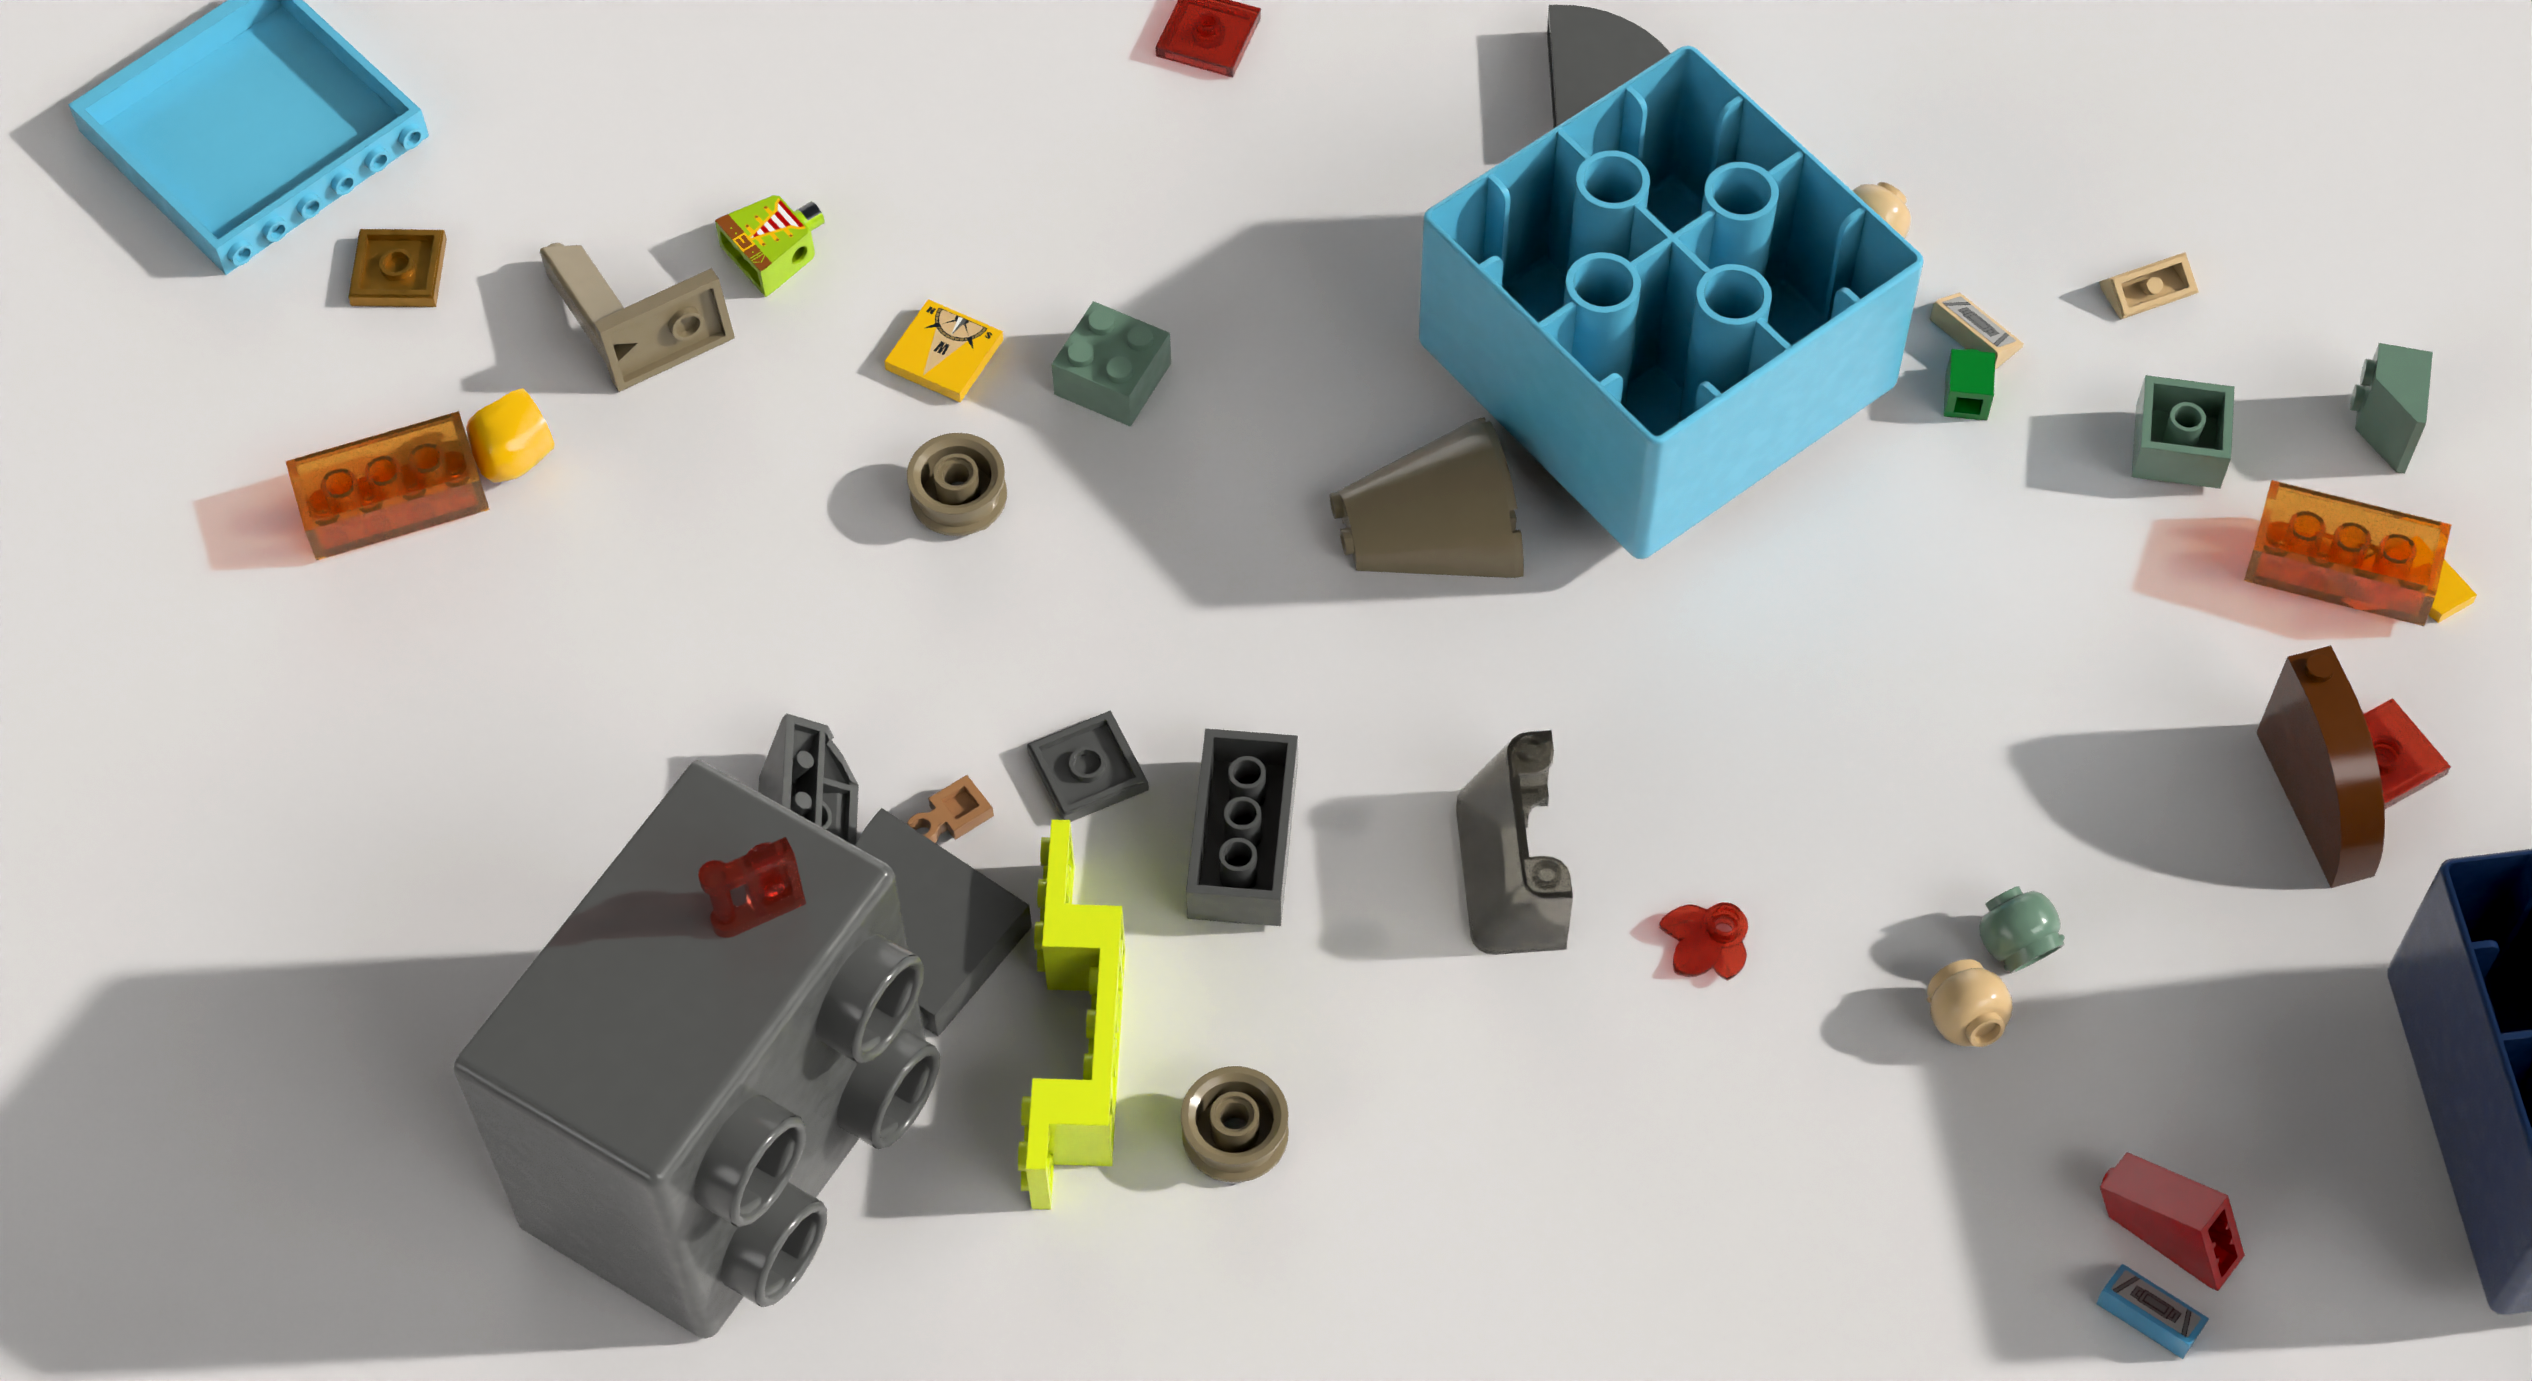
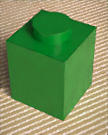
[1944,349,1995,421]

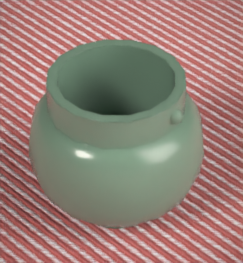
[1979,886,2065,973]

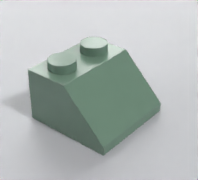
[2350,343,2433,474]

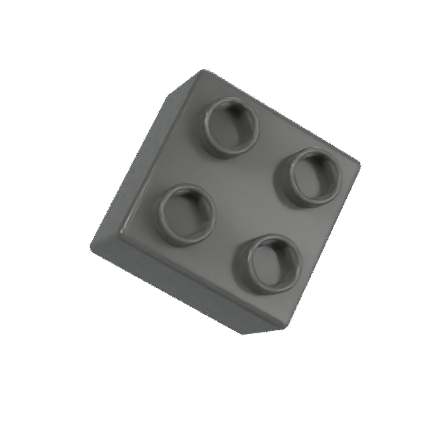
[454,760,940,1338]

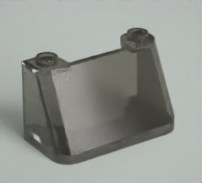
[1456,730,1573,955]

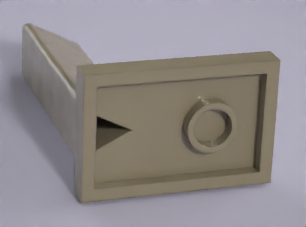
[540,243,735,392]

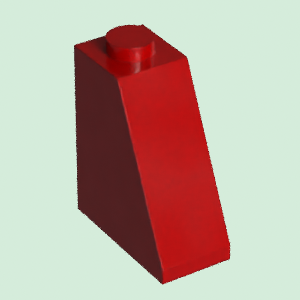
[2100,1152,2245,1291]

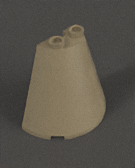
[1329,417,1524,578]

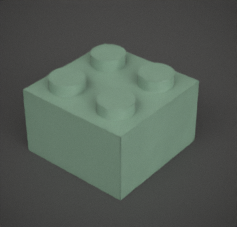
[1051,301,1171,427]
[2131,375,2235,489]

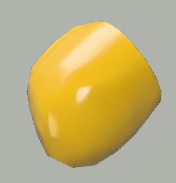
[466,388,554,483]

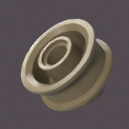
[907,433,1007,536]
[1181,1066,1289,1183]

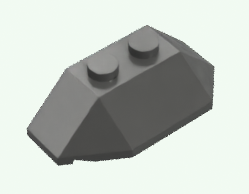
[758,713,859,846]

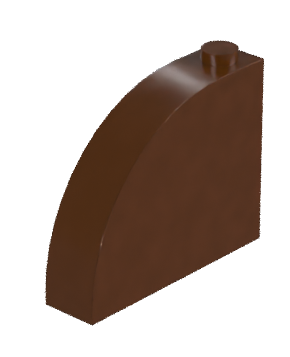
[2256,645,2385,888]

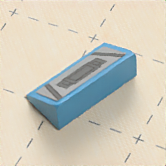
[2096,1263,2209,1359]

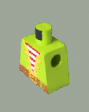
[715,195,825,297]

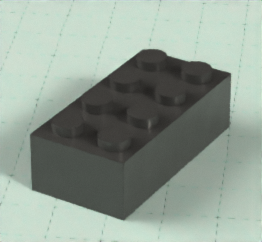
[1186,728,1298,926]

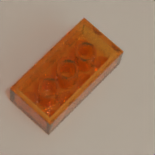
[285,411,490,561]
[2244,480,2452,626]

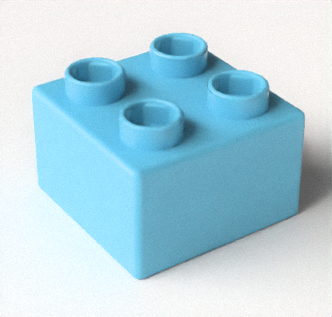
[1419,46,1924,559]

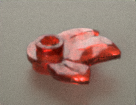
[1659,902,1748,981]

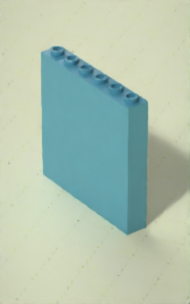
[68,0,429,275]

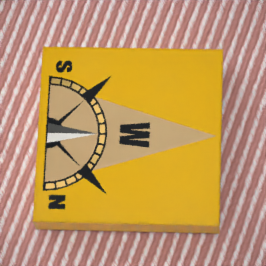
[884,299,1003,403]

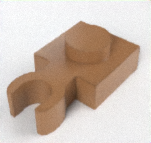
[907,775,994,843]

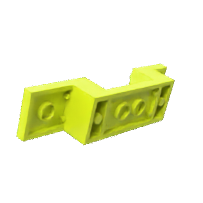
[1018,819,1126,1210]

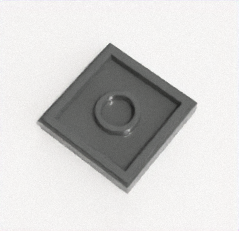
[1027,710,1149,822]

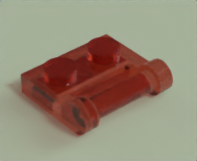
[698,837,806,938]

